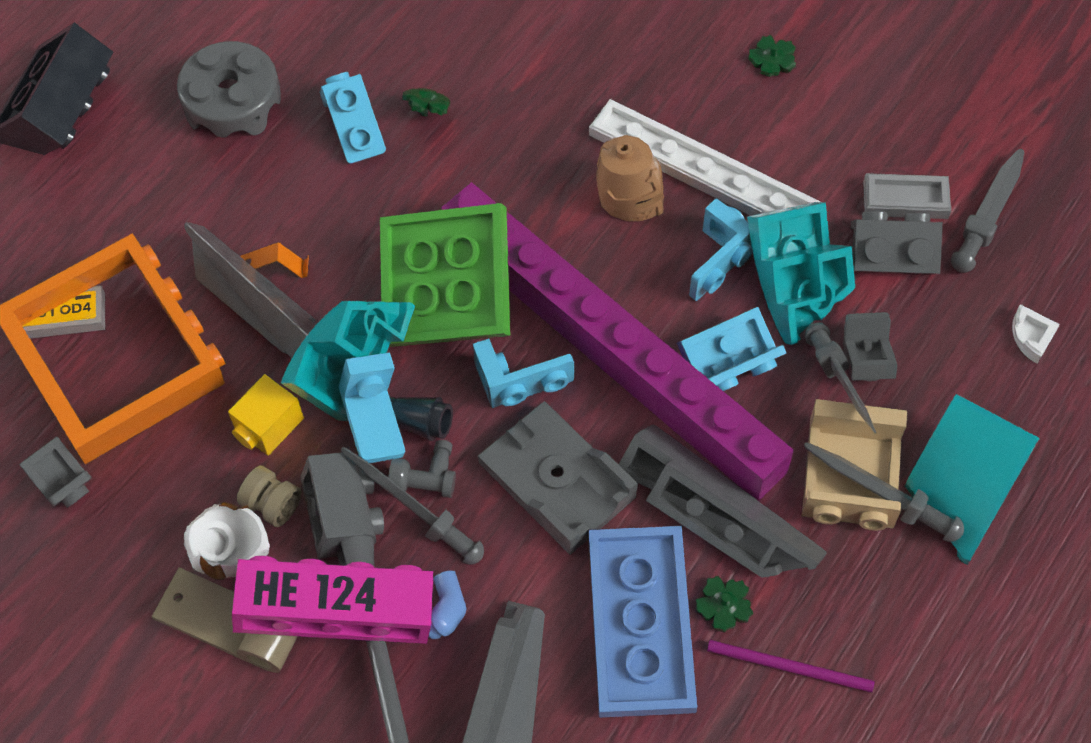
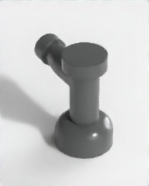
[388,440,456,498]

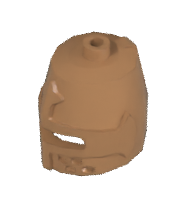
[596,135,664,221]

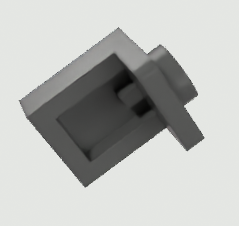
[842,312,897,381]
[19,437,92,508]

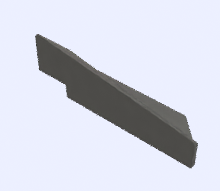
[184,222,316,358]
[619,425,827,578]
[463,601,545,743]

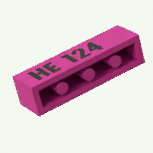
[232,556,433,644]

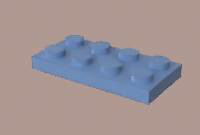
[589,526,697,718]

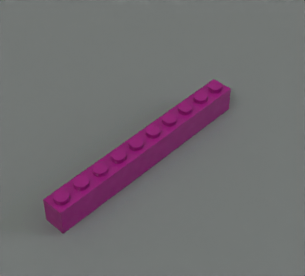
[441,182,794,501]

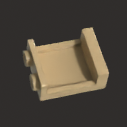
[802,399,907,531]

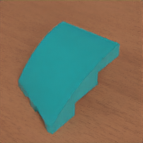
[747,202,855,345]
[281,301,415,421]
[905,394,1039,565]

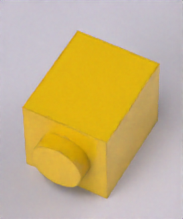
[228,374,304,456]

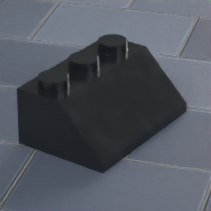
[0,22,114,155]

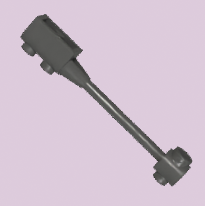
[300,453,409,743]

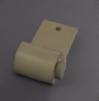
[152,567,298,673]

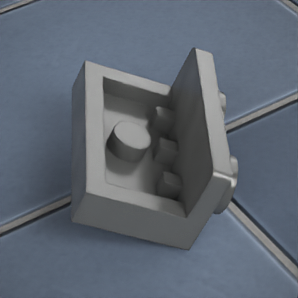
[851,212,943,274]

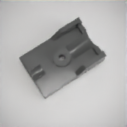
[478,401,638,555]

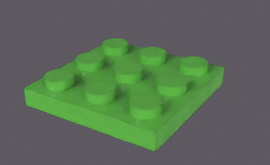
[380,203,510,347]

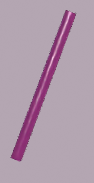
[707,640,875,693]

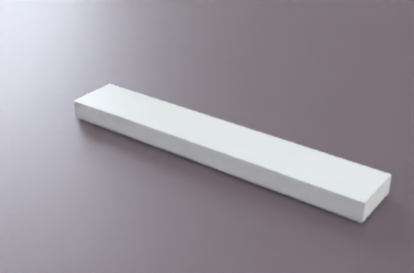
[589,99,820,216]

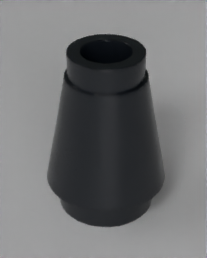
[389,396,453,441]

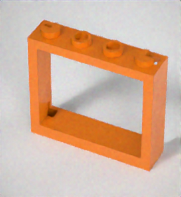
[0,233,225,464]

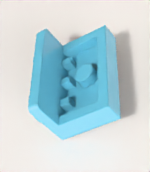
[677,307,787,391]

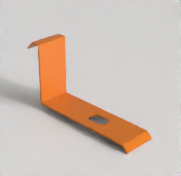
[240,242,309,278]

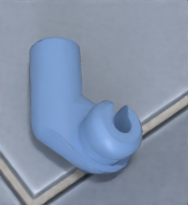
[429,571,466,639]

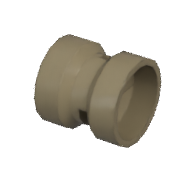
[237,465,302,527]

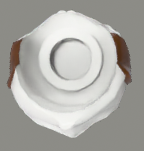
[184,502,270,580]

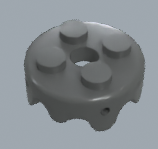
[177,41,281,138]

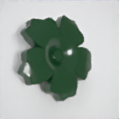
[748,35,796,77]
[402,88,450,117]
[696,576,753,633]

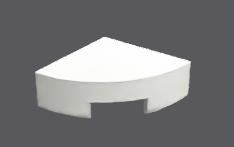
[1012,304,1060,364]

